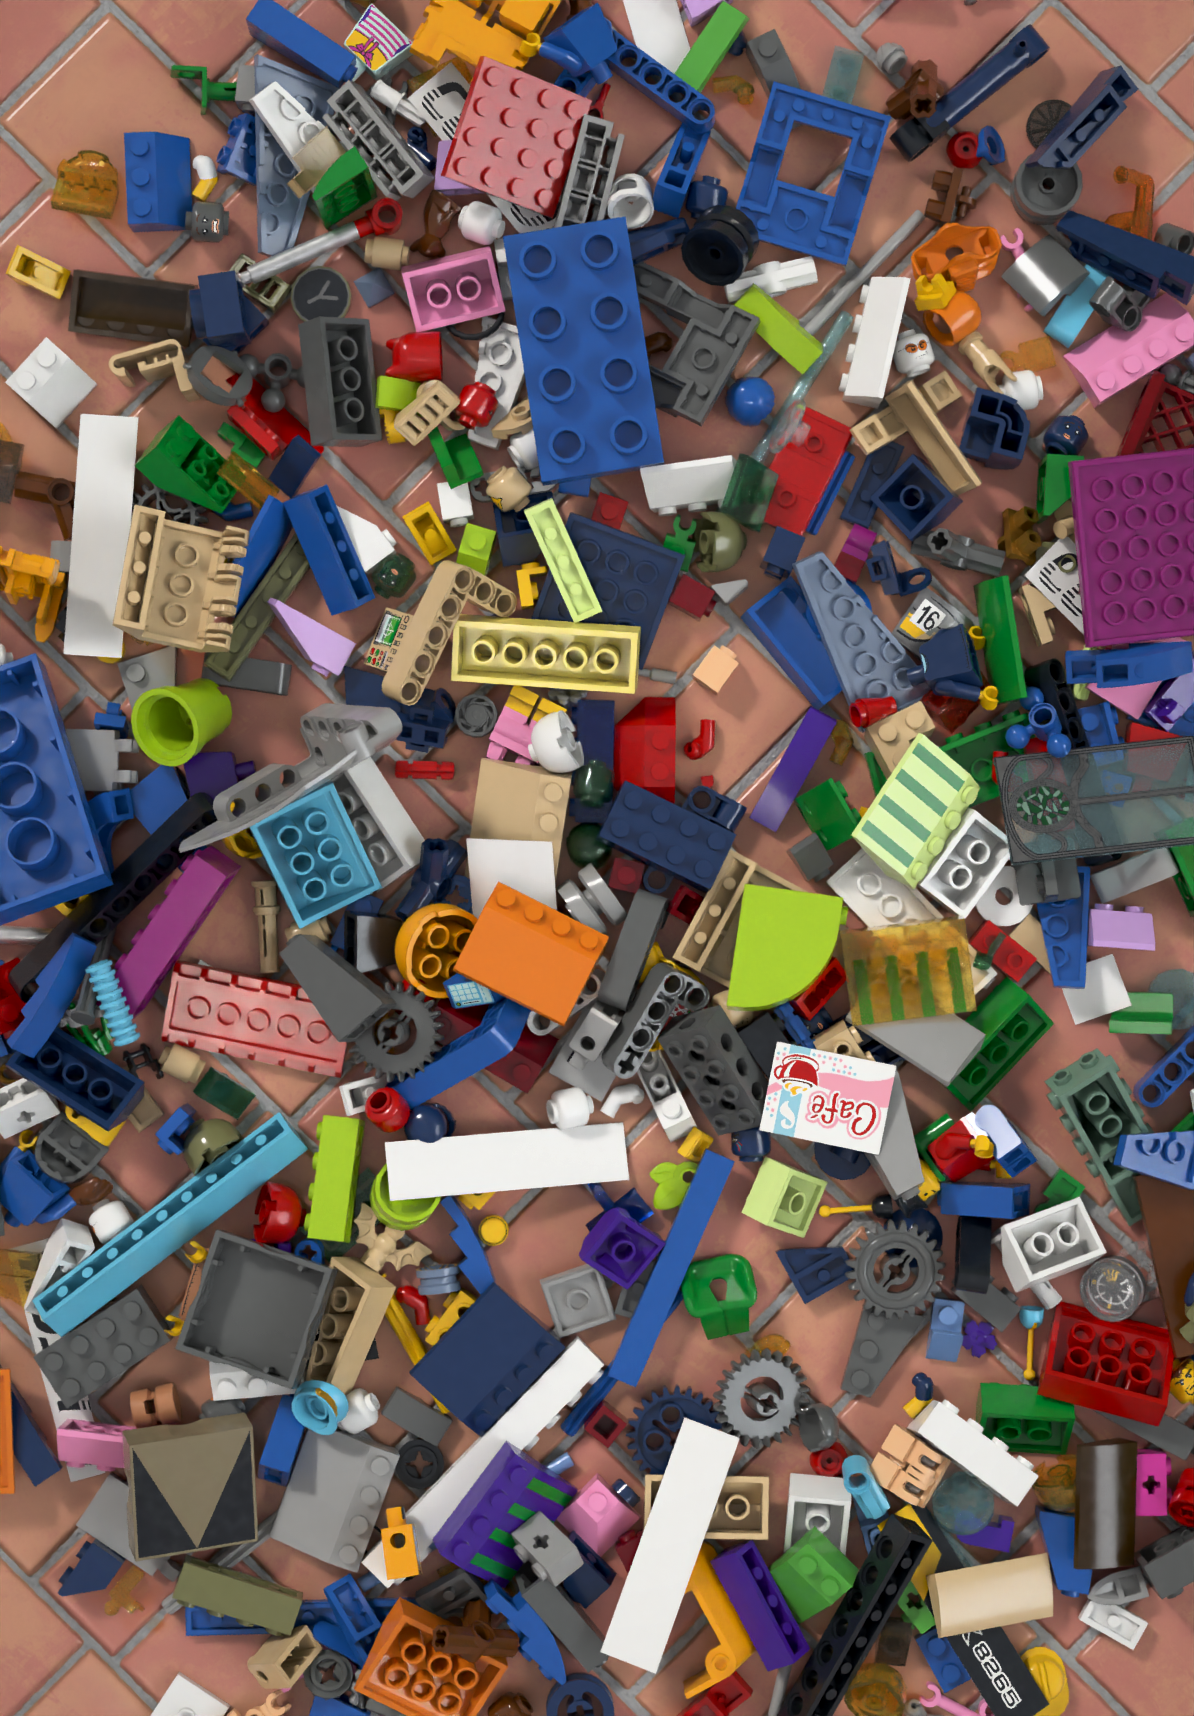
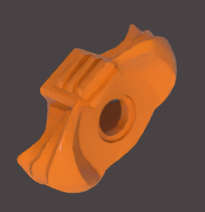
[911,223,1002,292]

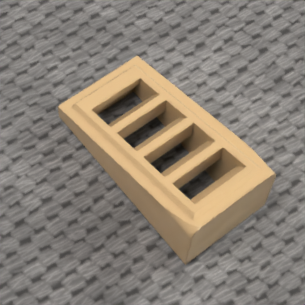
[394,380,461,446]

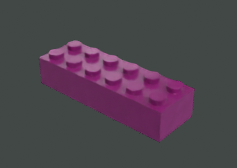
[96,845,241,1020]

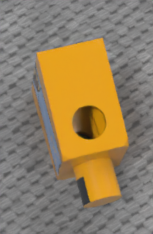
[381,1506,422,1580]

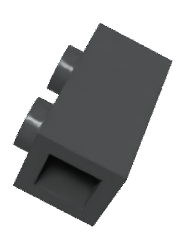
[951,1275,1021,1332]

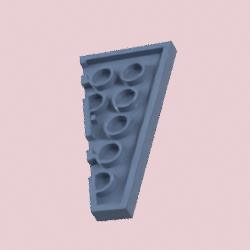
[254,54,339,257]
[792,551,938,733]

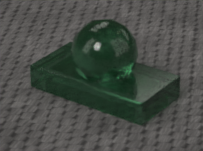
[193,1067,256,1120]

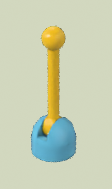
[1019,1306,1044,1381]

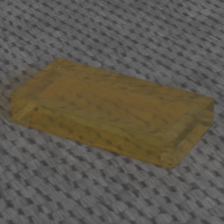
[217,451,280,510]

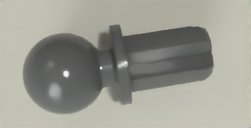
[1158,364,1194,394]

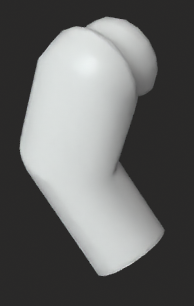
[600,1083,645,1118]

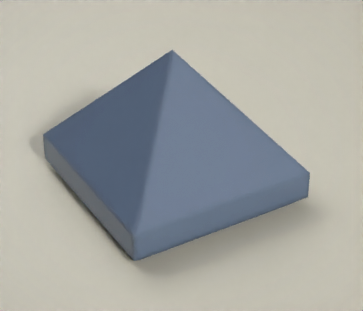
[353,268,395,308]

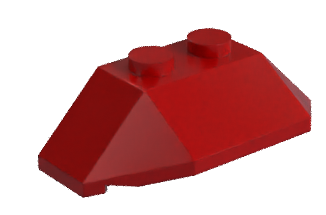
[614,697,676,804]

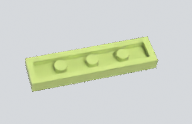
[524,498,602,624]

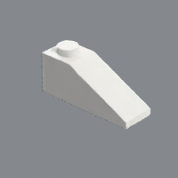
[336,505,397,575]
[24,1218,95,1315]

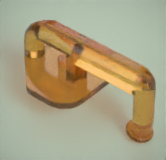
[1104,166,1155,241]

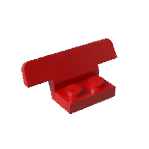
[225,373,324,462]

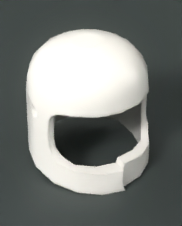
[607,173,654,229]

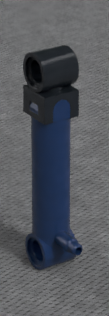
[889,24,1050,162]

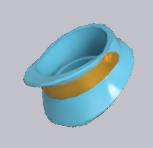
[292,1380,348,1435]

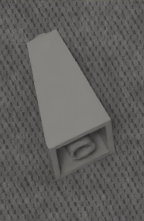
[864,1070,924,1201]

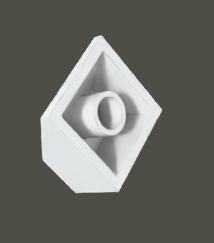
[5,337,98,429]

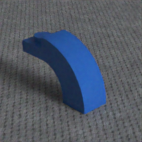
[88,788,134,874]

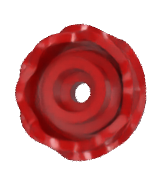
[946,131,983,169]
[809,1442,848,1477]

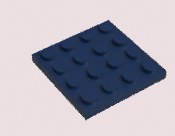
[531,512,685,670]

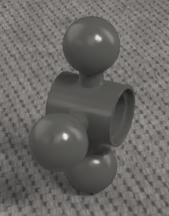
[239,353,305,413]

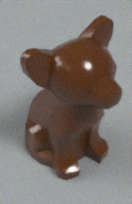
[410,190,462,258]

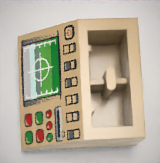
[364,607,413,673]

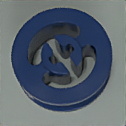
[546,1673,614,1716]

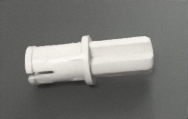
[370,79,426,127]

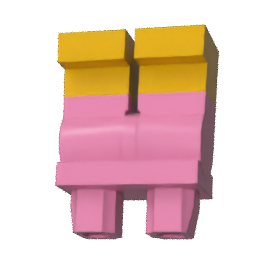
[486,685,567,766]

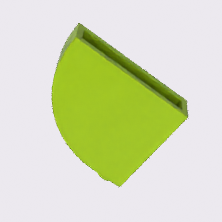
[727,884,848,1011]

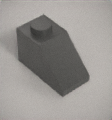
[786,833,834,883]

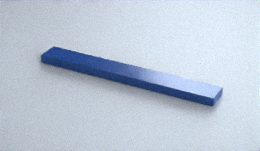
[607,1149,735,1387]
[185,1597,422,1636]

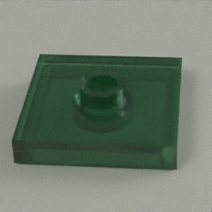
[720,453,779,532]

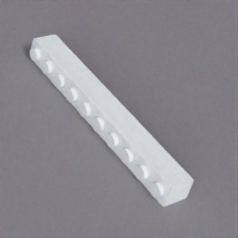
[361,1336,604,1588]

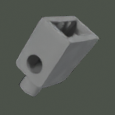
[567,1001,626,1070]

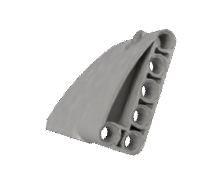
[179,703,402,853]

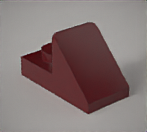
[666,884,704,925]

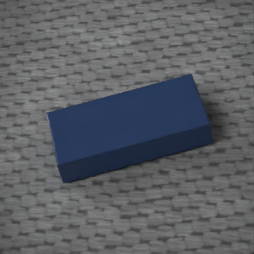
[268,435,321,498]

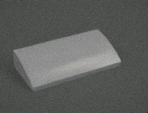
[845,969,986,1087]

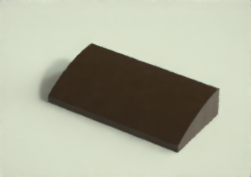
[68,269,198,347]
[1074,1437,1138,1569]

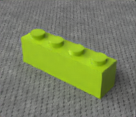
[304,1115,365,1243]

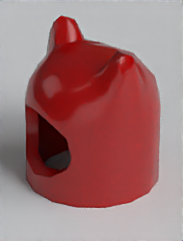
[385,331,443,382]

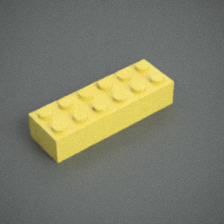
[451,614,641,694]

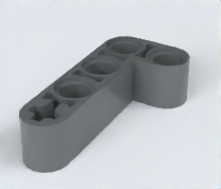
[597,888,670,1011]
[602,963,710,1079]

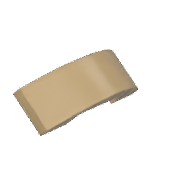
[849,370,962,456]

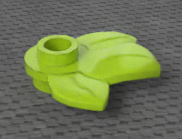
[649,1161,698,1210]

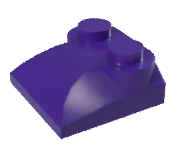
[579,1208,666,1290]

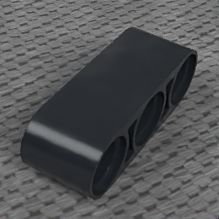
[954,1215,992,1294]

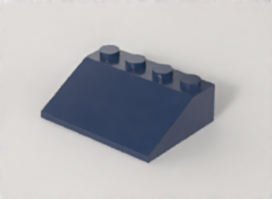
[409,1282,566,1437]

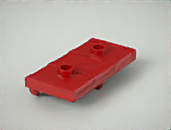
[746,404,853,536]

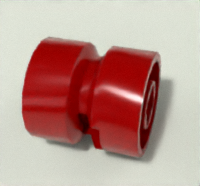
[1168,1468,1194,1528]

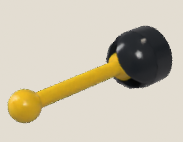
[819,1194,893,1219]

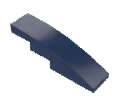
[0,1365,63,1487]

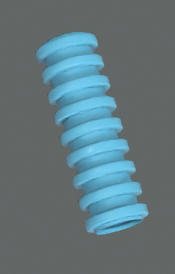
[85,959,141,1047]

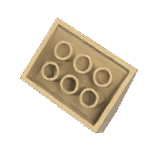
[465,758,573,886]

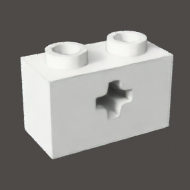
[0,1078,60,1139]

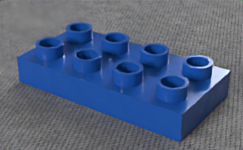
[503,216,664,486]
[0,653,113,926]

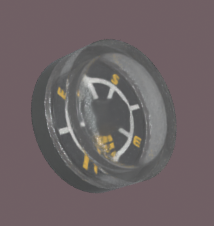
[1080,1255,1146,1322]

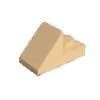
[1018,585,1056,647]

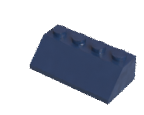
[6,1027,144,1131]

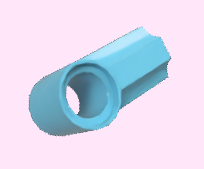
[842,1455,891,1519]

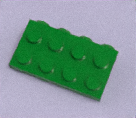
[939,709,1035,808]

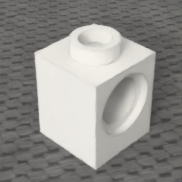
[437,482,474,527]

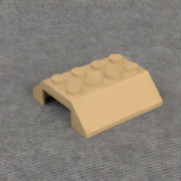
[112,505,250,653]
[672,849,810,1012]

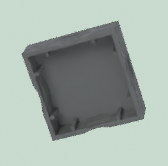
[175,1229,339,1389]

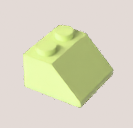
[741,1156,828,1238]

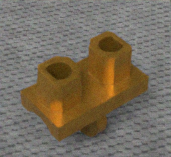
[997,506,1041,566]

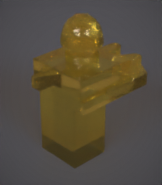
[104,1564,145,1616]

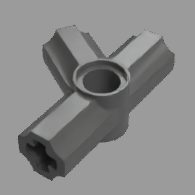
[910,528,1005,577]

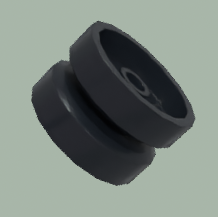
[681,205,759,286]

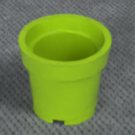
[131,678,232,766]

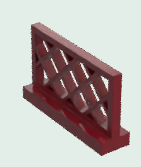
[1116,370,1194,456]

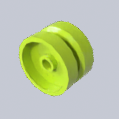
[369,1163,441,1231]

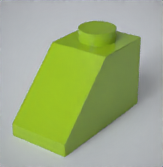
[456,523,497,576]

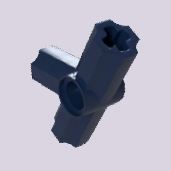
[395,838,468,922]

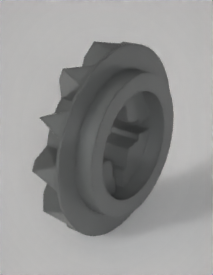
[303,1650,353,1700]

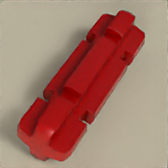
[395,760,455,780]

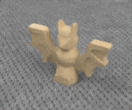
[353,1202,432,1273]

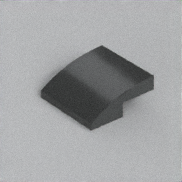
[1001,235,1090,317]

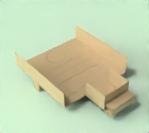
[287,125,347,198]

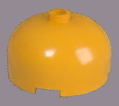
[395,903,478,998]

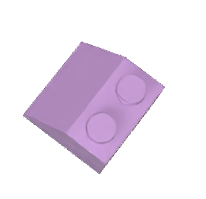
[1087,903,1155,951]

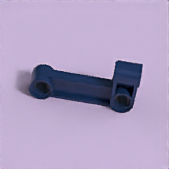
[643,786,747,894]

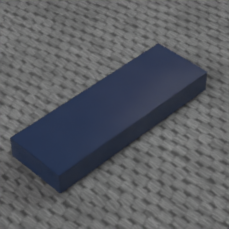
[839,441,904,529]

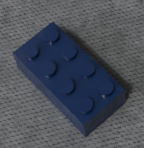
[595,780,737,893]

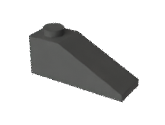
[745,29,803,130]

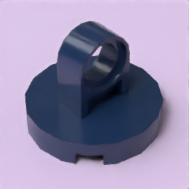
[813,1142,871,1180]

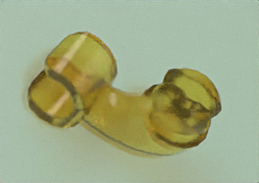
[744,1334,791,1356]

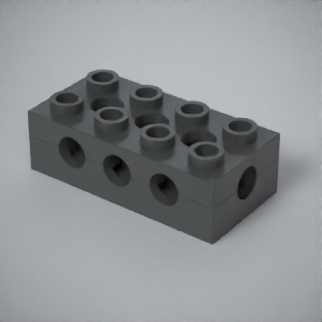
[658,1005,769,1136]

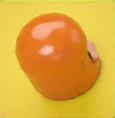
[922,292,982,347]

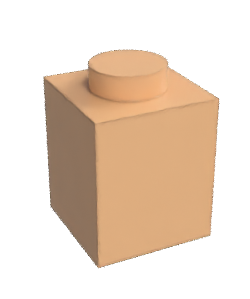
[692,645,739,695]

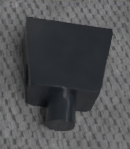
[344,910,402,973]

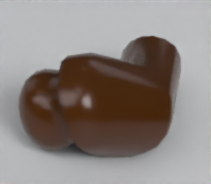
[645,332,673,362]

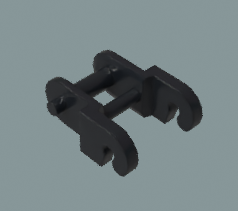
[122,1043,164,1079]

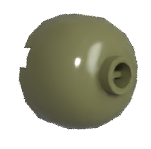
[692,511,747,572]
[183,1118,244,1176]

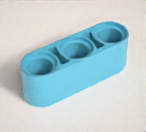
[1043,264,1114,348]

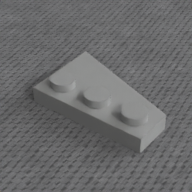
[117,646,177,710]

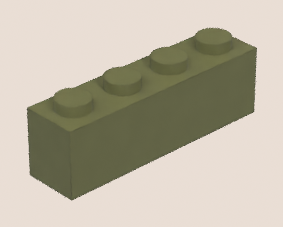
[172,1555,303,1636]

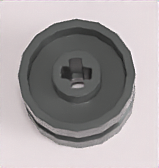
[1010,154,1083,225]

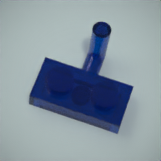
[586,1182,654,1231]

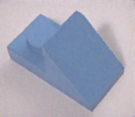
[925,1297,965,1362]

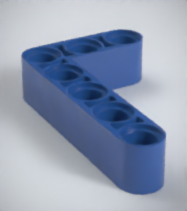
[554,29,715,133]
[385,997,531,1110]
[1133,1025,1194,1108]

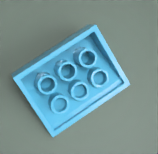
[249,781,382,929]

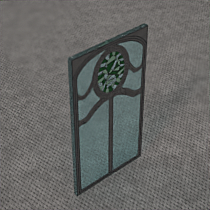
[993,736,1194,865]

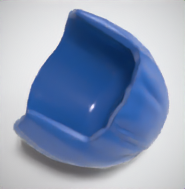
[725,376,775,427]

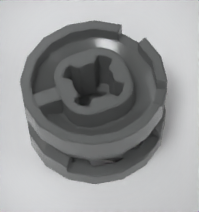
[455,694,498,738]

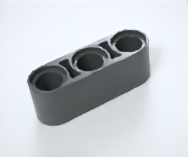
[201,652,292,696]

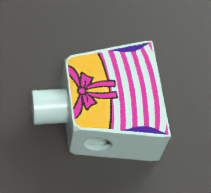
[344,3,413,82]

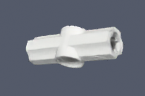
[724,256,818,304]

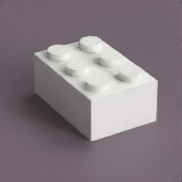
[917,807,1011,919]

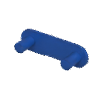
[312,1621,362,1670]

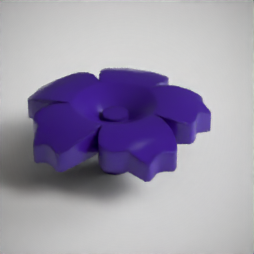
[962,1320,997,1358]

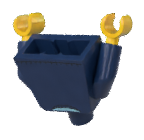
[907,624,999,710]

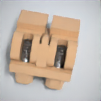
[870,1424,952,1508]

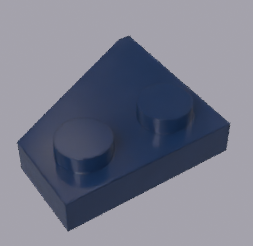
[775,1246,854,1304]

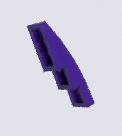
[749,706,837,832]

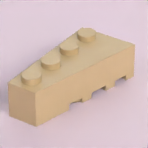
[305,1257,396,1395]

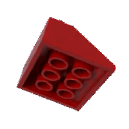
[1037,1301,1174,1427]

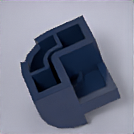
[959,387,1030,470]

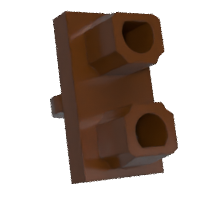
[924,167,977,228]

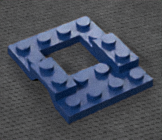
[736,81,891,266]

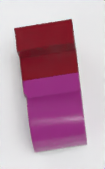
[834,523,877,584]

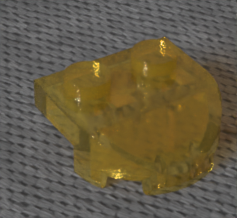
[51,150,119,219]

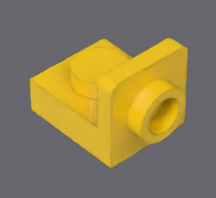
[516,562,547,610]

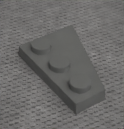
[840,1299,925,1398]

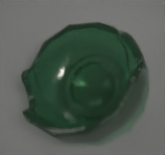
[566,822,613,870]

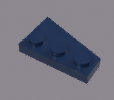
[344,666,435,720]

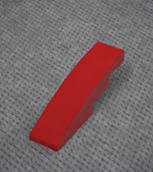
[677,1671,753,1716]

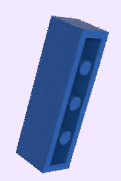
[283,484,376,616]

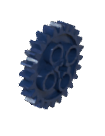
[626,1384,723,1474]

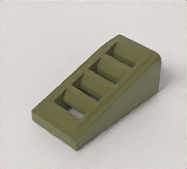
[230,253,292,314]

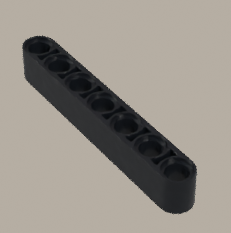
[1024,658,1122,867]

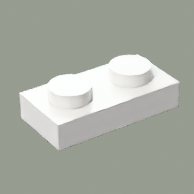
[1078,1599,1148,1650]

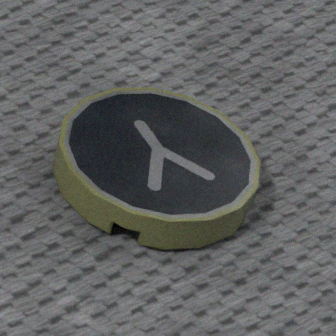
[291,266,352,322]

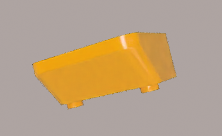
[683,1541,757,1699]

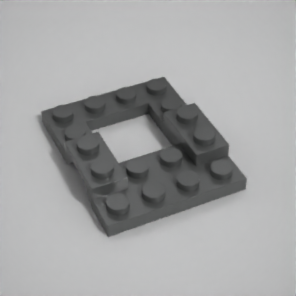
[633,262,760,427]

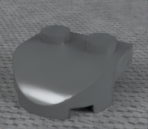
[34,1111,109,1184]

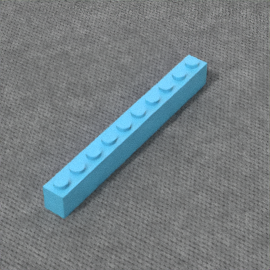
[32,1112,308,1337]

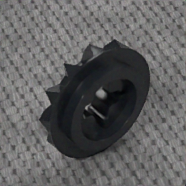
[395,1438,444,1489]

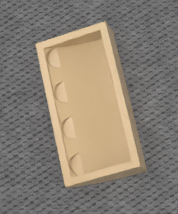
[884,380,982,495]
[926,1553,1053,1638]

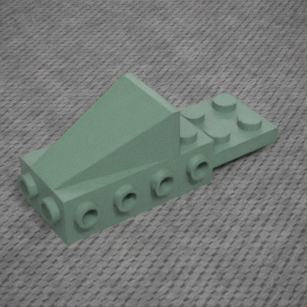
[1044,1048,1154,1226]

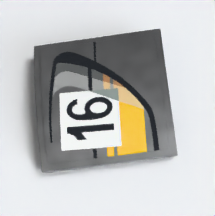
[892,587,973,661]

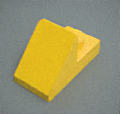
[5,245,71,299]
[402,501,457,565]

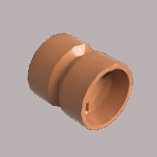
[130,1382,182,1429]

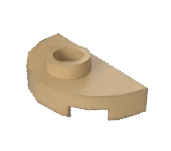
[491,395,533,439]

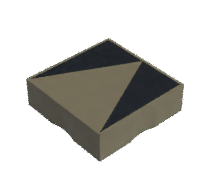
[122,1412,258,1562]

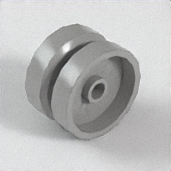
[556,863,627,935]

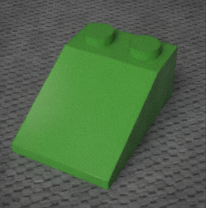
[768,1526,859,1625]

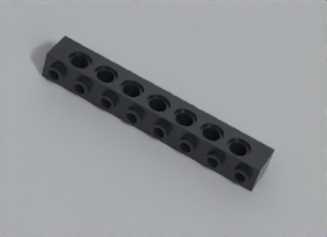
[777,1514,933,1716]

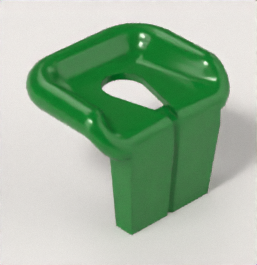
[681,1254,757,1340]

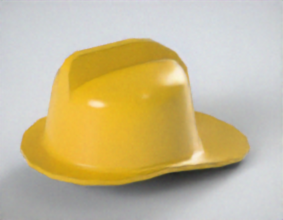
[1020,1647,1069,1716]

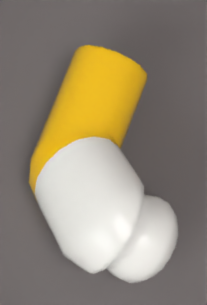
[192,155,218,202]

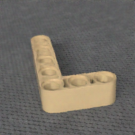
[382,560,517,706]

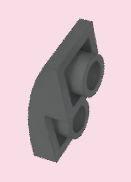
[381,1386,453,1447]

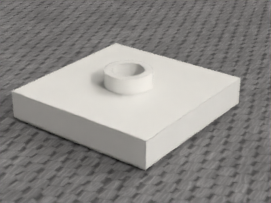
[150,1672,230,1716]

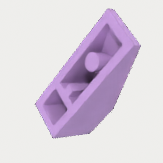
[268,597,356,677]

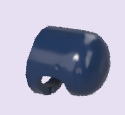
[404,1103,456,1143]

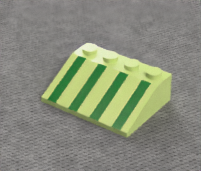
[851,733,980,889]

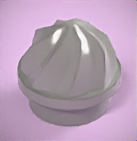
[876,42,908,75]

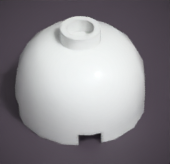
[528,710,584,773]

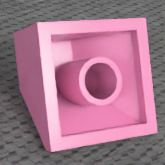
[557,1473,641,1557]

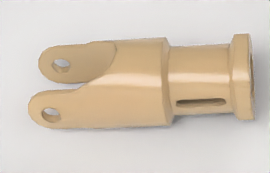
[958,332,1017,394]

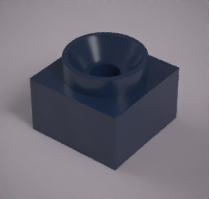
[189,270,251,348]

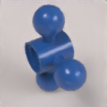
[1005,686,1071,758]

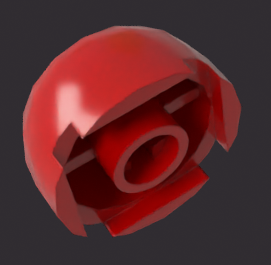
[253,1182,306,1244]

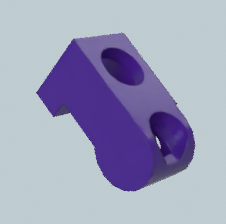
[953,1513,1015,1553]

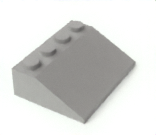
[269,1428,400,1573]

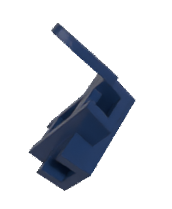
[866,540,932,597]
[396,688,456,753]

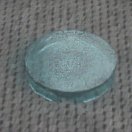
[1148,969,1194,1029]

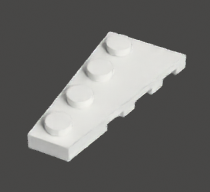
[249,81,348,193]
[468,316,525,450]

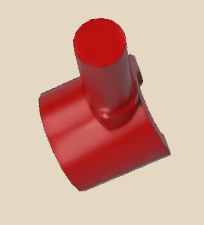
[588,83,611,119]

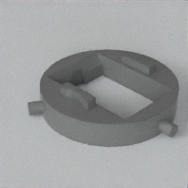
[183,346,253,407]

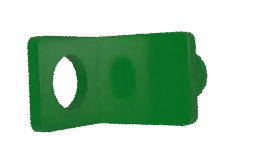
[170,65,237,115]

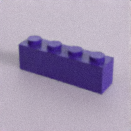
[710,1540,810,1671]

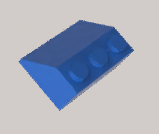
[124,132,193,232]

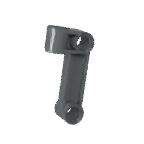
[1089,223,1194,331]

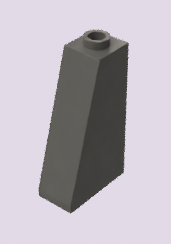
[279,934,397,1042]
[514,1560,609,1673]

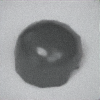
[798,1403,839,1452]

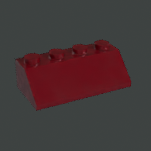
[433,998,559,1094]

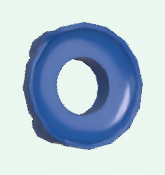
[976,125,1006,165]

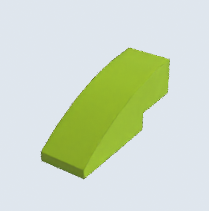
[734,283,823,375]

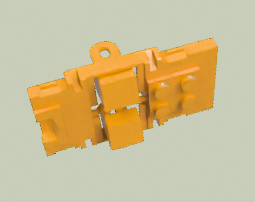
[409,0,562,84]

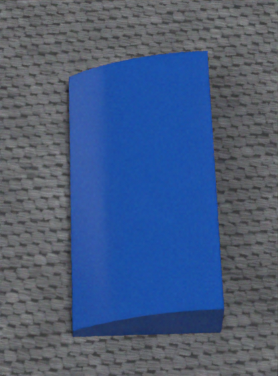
[232,495,293,618]
[740,576,842,710]

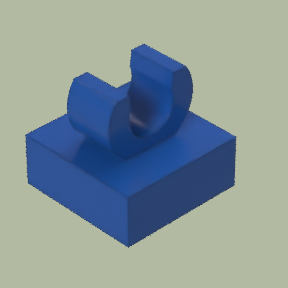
[94,702,129,739]

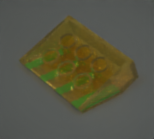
[840,915,977,1026]

